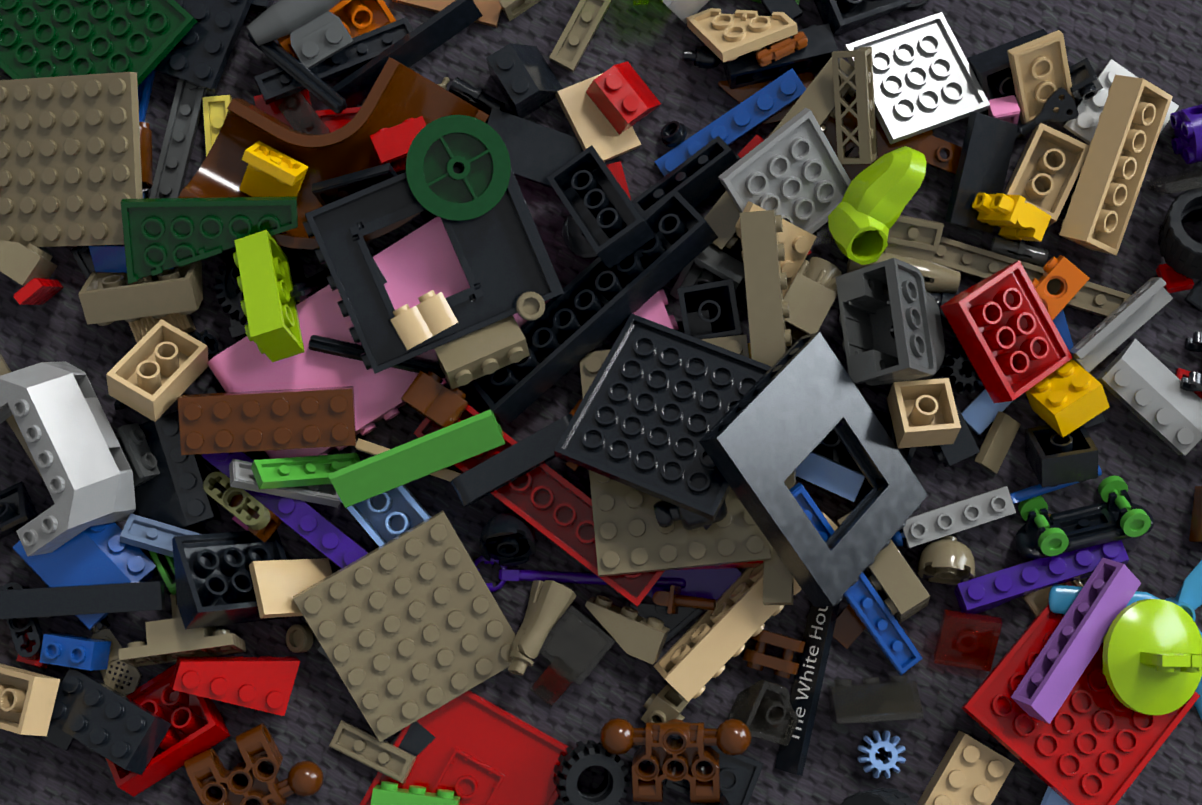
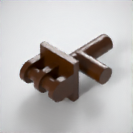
[652,585,716,614]

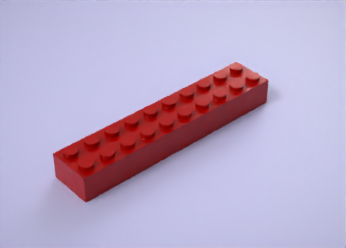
[413,405,665,607]

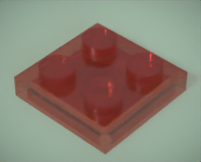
[934,610,1002,671]

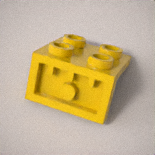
[240,141,308,197]

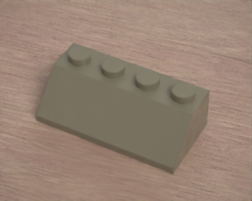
[78,260,203,326]

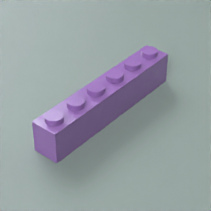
[1011,558,1141,724]

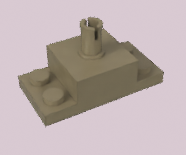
[118,594,246,667]

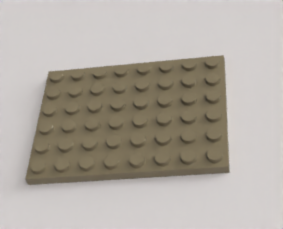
[579,335,771,577]

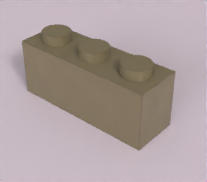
[434,315,530,389]

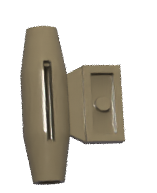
[846,215,961,294]

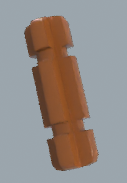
[756,31,808,67]

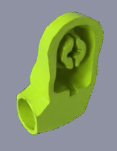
[828,146,927,265]

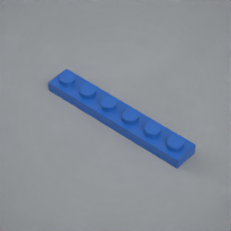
[654,68,806,177]

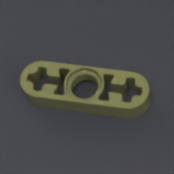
[203,472,270,530]

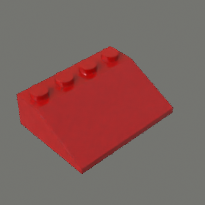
[940,260,1073,403]
[106,664,230,797]

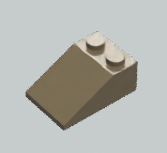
[0,240,57,286]

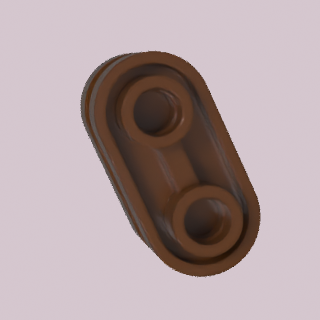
[743,630,806,679]

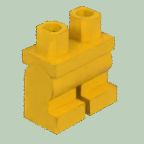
[972,192,1052,242]

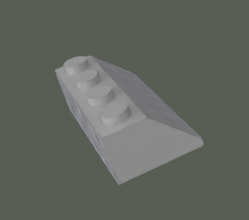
[1096,338,1202,456]

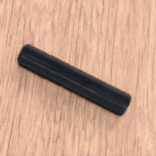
[290,268,330,302]

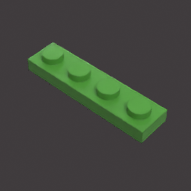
[251,453,360,490]

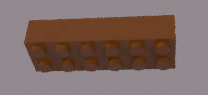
[178,386,356,455]

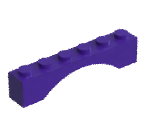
[954,540,1129,618]

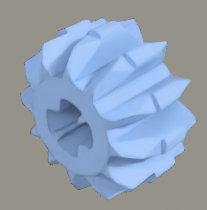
[857,730,906,778]

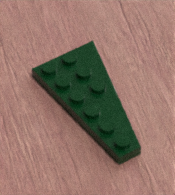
[121,197,298,284]

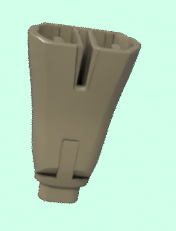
[508,580,576,676]

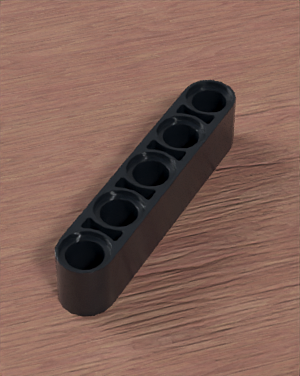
[450,414,573,507]

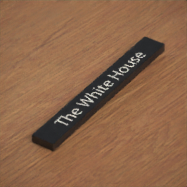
[775,602,840,776]

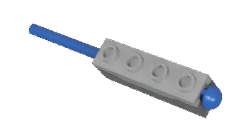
[891,465,1102,548]

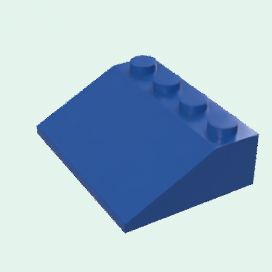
[12,522,156,630]

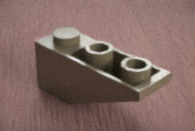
[585,595,670,665]

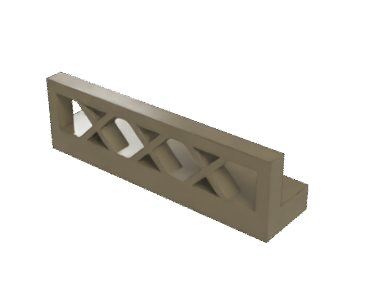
[832,47,878,164]

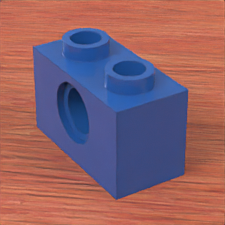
[39,633,111,671]

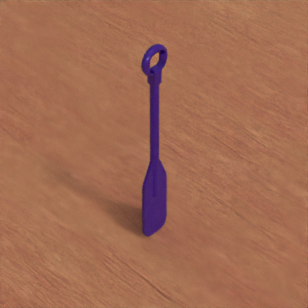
[474,556,742,601]

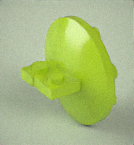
[1102,599,1202,716]

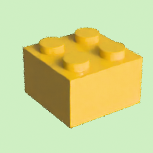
[1025,359,1110,437]

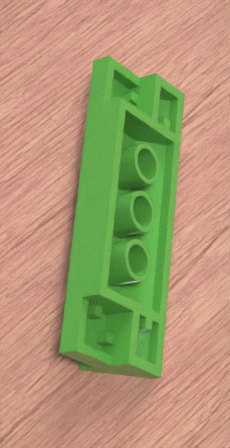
[328,410,505,508]

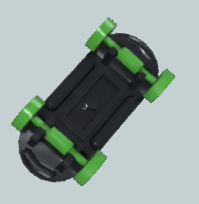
[1015,476,1154,559]

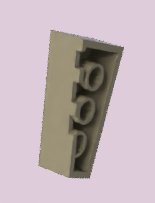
[837,511,930,623]

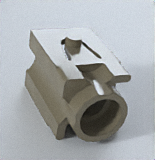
[783,257,842,341]

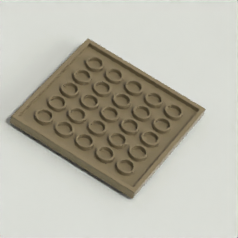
[0,72,143,247]
[293,511,516,742]

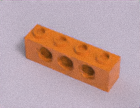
[1031,255,1090,320]

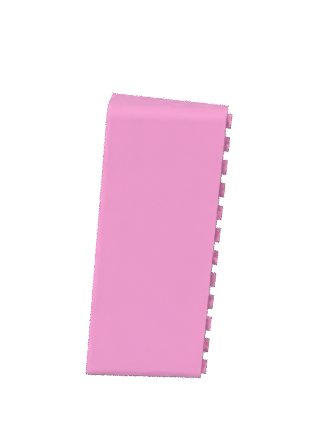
[207,216,552,459]

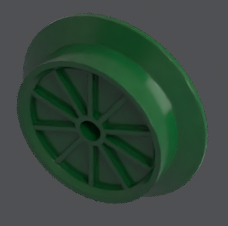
[406,115,511,221]

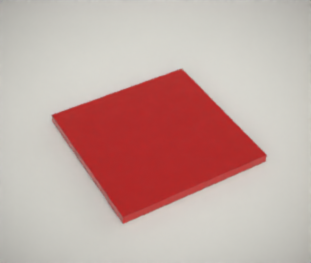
[360,690,569,805]

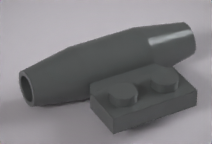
[246,0,354,69]

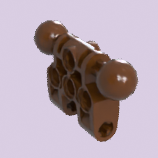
[600,718,752,803]
[184,723,324,805]

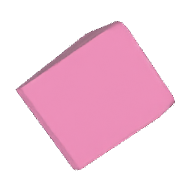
[988,95,1020,125]

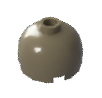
[918,536,975,585]

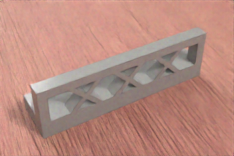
[1069,277,1173,373]

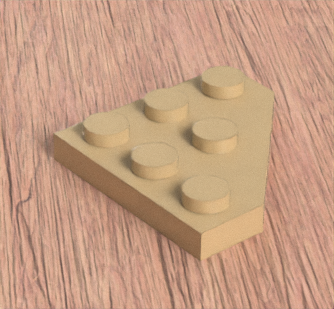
[686,8,798,62]
[735,201,817,298]

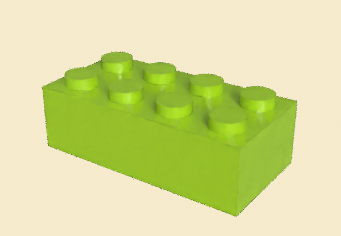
[233,230,305,362]

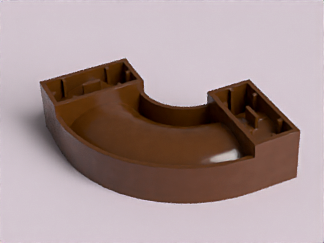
[178,57,489,250]

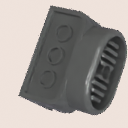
[835,258,945,387]

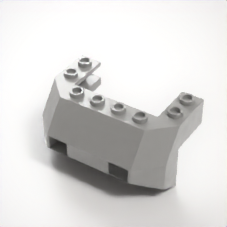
[0,361,136,557]

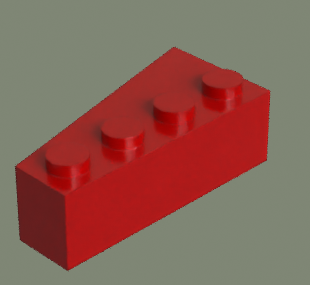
[170,656,300,716]

